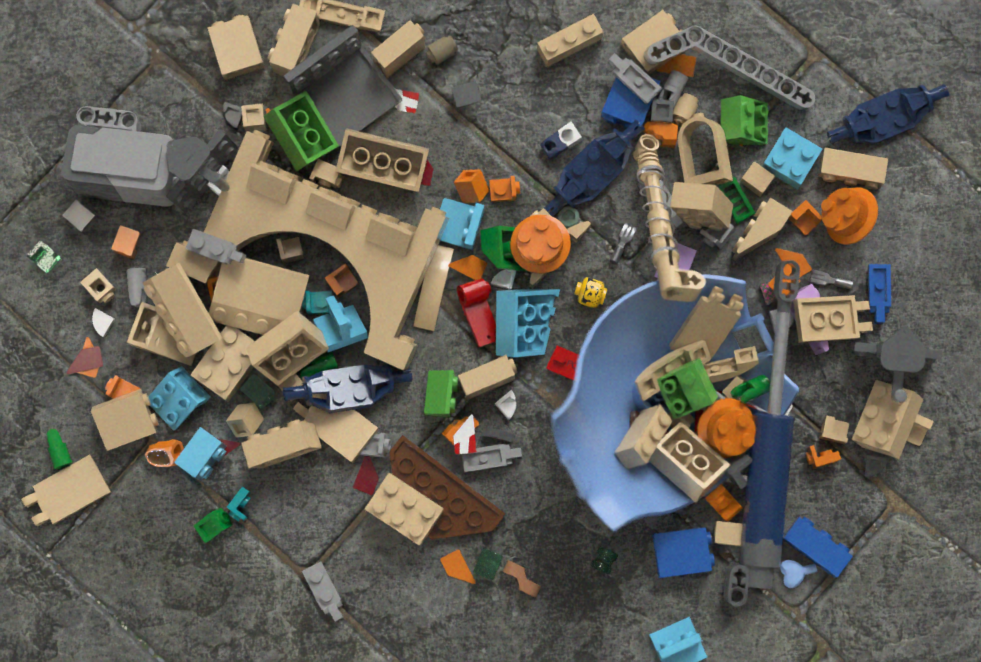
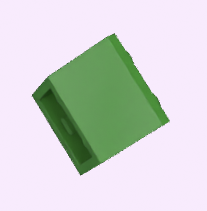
[721,95,768,145]
[657,358,718,420]
[424,370,458,418]

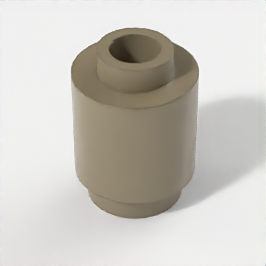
[425,36,458,65]

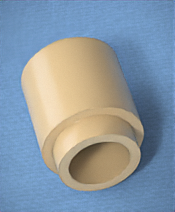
[673,93,699,126]

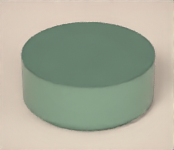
[558,206,579,229]

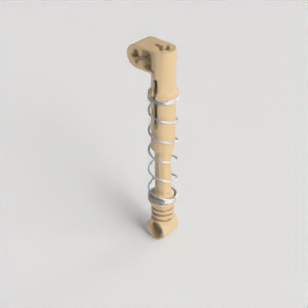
[632,134,705,302]

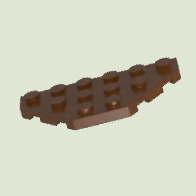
[389,435,505,540]

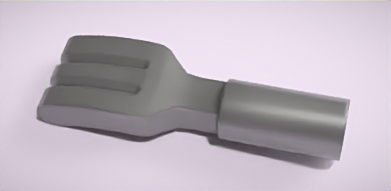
[610,223,637,264]
[809,269,853,290]

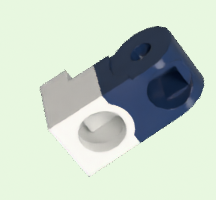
[540,122,583,159]

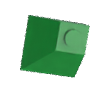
[480,226,529,272]

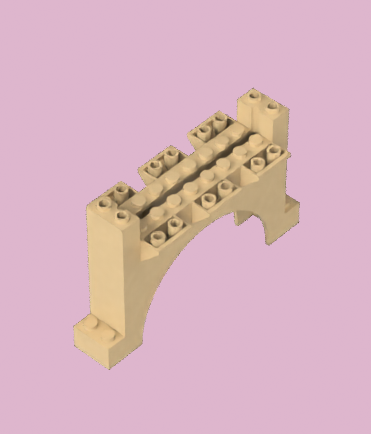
[166,129,450,370]

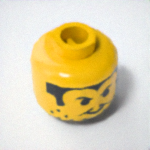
[574,277,607,308]

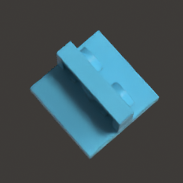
[313,295,368,352]
[649,617,707,662]

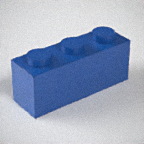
[783,517,853,578]

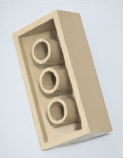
[335,128,429,192]
[143,263,222,358]

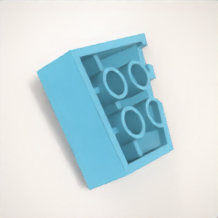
[496,289,560,357]

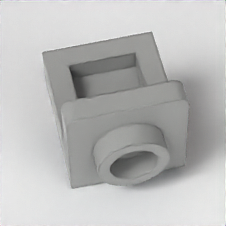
[700,224,736,249]
[360,433,391,458]

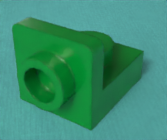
[194,508,233,544]

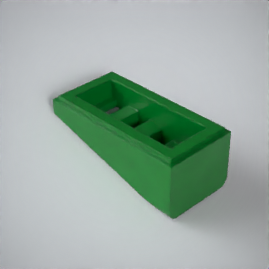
[716,176,755,224]

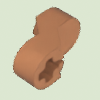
[503,560,541,598]

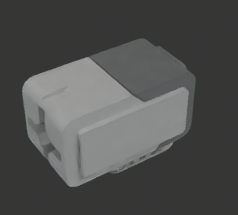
[62,106,179,207]

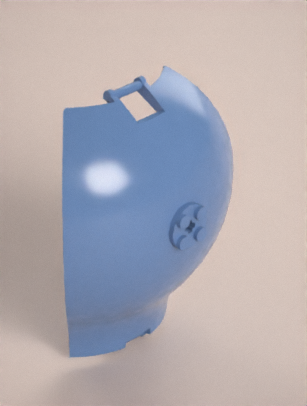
[552,275,799,532]

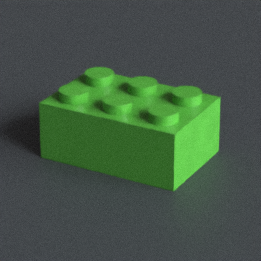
[263,91,339,171]

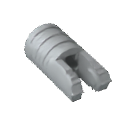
[657,70,688,107]
[126,268,147,307]

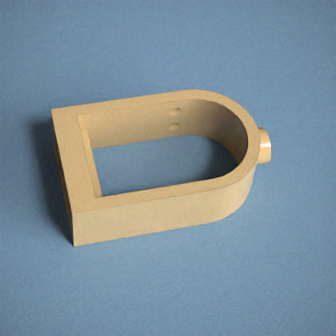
[678,113,733,185]

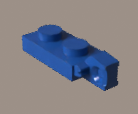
[868,264,891,324]

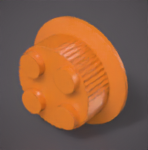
[821,187,878,245]
[510,215,571,274]
[697,398,756,458]

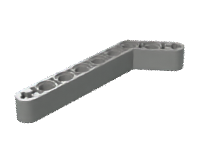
[644,26,815,110]

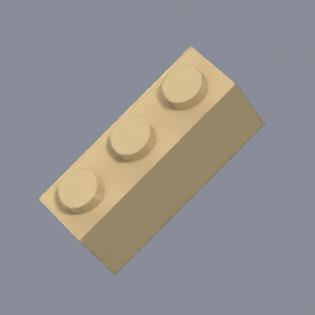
[537,14,604,67]
[818,148,888,190]
[615,405,672,469]

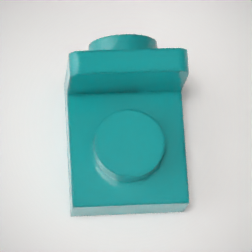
[302,291,333,315]
[227,486,251,522]

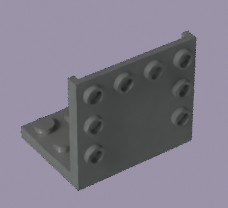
[284,25,403,150]

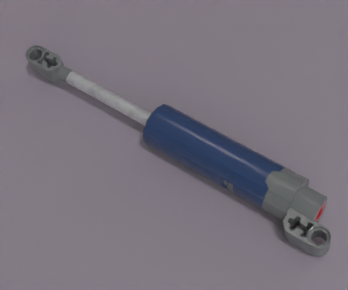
[723,260,800,607]

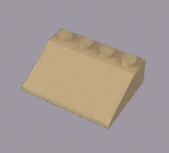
[209,258,309,335]

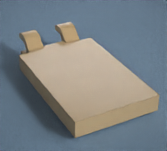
[670,286,744,364]
[793,295,873,343]
[293,394,379,463]
[21,455,112,526]

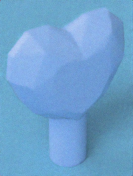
[780,560,817,588]

